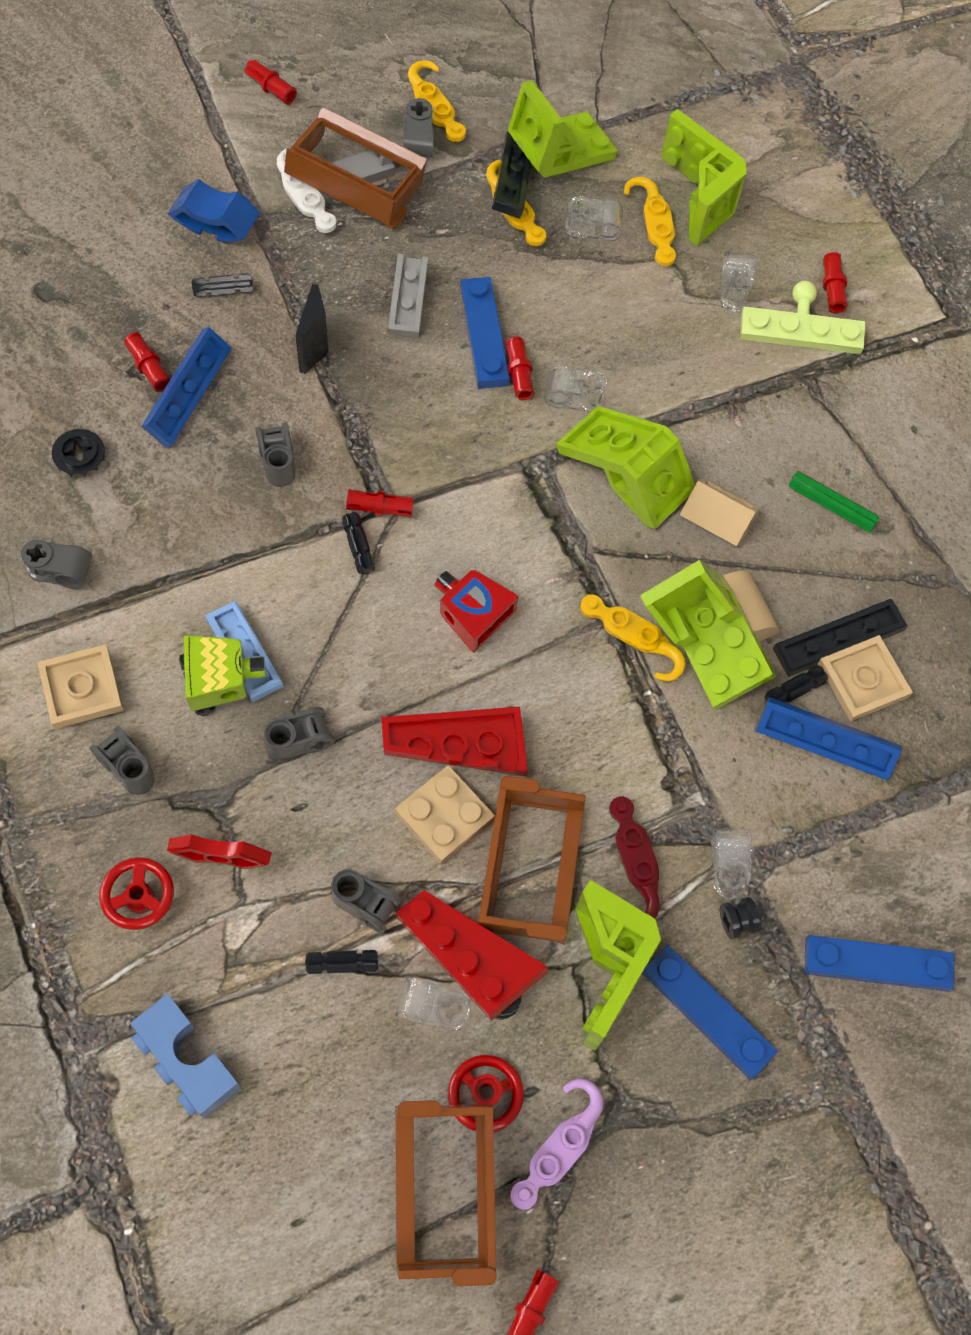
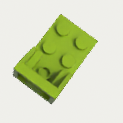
[507,80,618,178]
[661,109,747,246]
[556,406,695,529]
[640,560,776,709]
[575,880,661,1051]

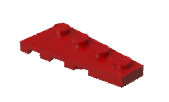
[381,706,528,777]
[396,890,548,1021]

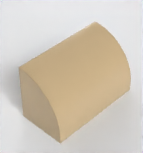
[680,478,760,546]
[722,571,780,641]

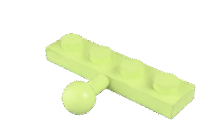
[739,281,865,354]

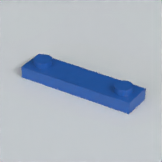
[460,277,509,389]
[141,327,232,447]
[756,697,902,780]
[804,935,954,992]
[642,945,778,1080]

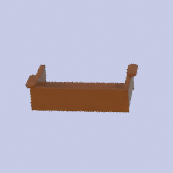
[284,106,427,229]
[478,776,586,945]
[395,1100,497,1287]

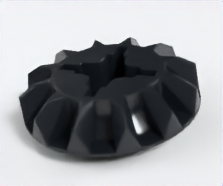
[51,429,105,477]

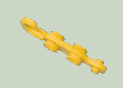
[408,60,466,142]
[486,159,546,246]
[624,176,676,267]
[580,595,685,682]

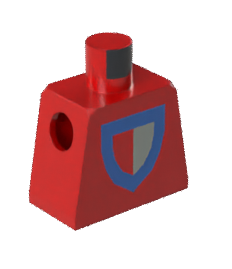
[434,570,518,653]

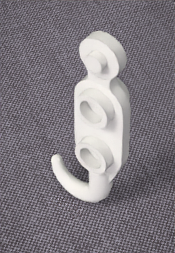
[276,147,336,233]

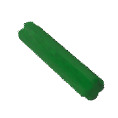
[789,471,879,532]

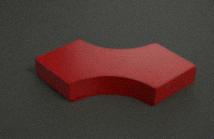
[167,834,272,869]

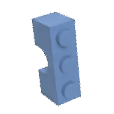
[130,993,241,1120]

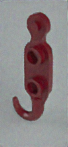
[609,796,660,918]

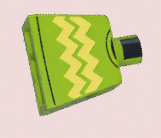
[183,635,266,711]

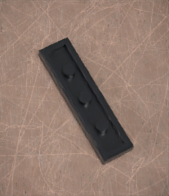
[492,131,531,219]
[773,598,908,677]

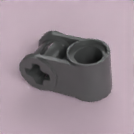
[403,98,434,157]
[255,422,295,487]
[21,540,92,589]
[264,707,335,761]
[89,726,155,795]
[331,869,403,933]

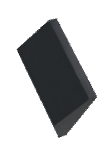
[295,284,329,374]

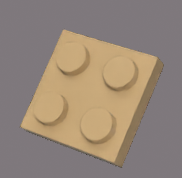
[818,635,913,722]
[37,644,124,729]
[394,765,495,864]

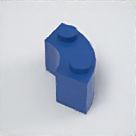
[168,179,260,242]

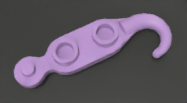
[510,1078,604,1210]

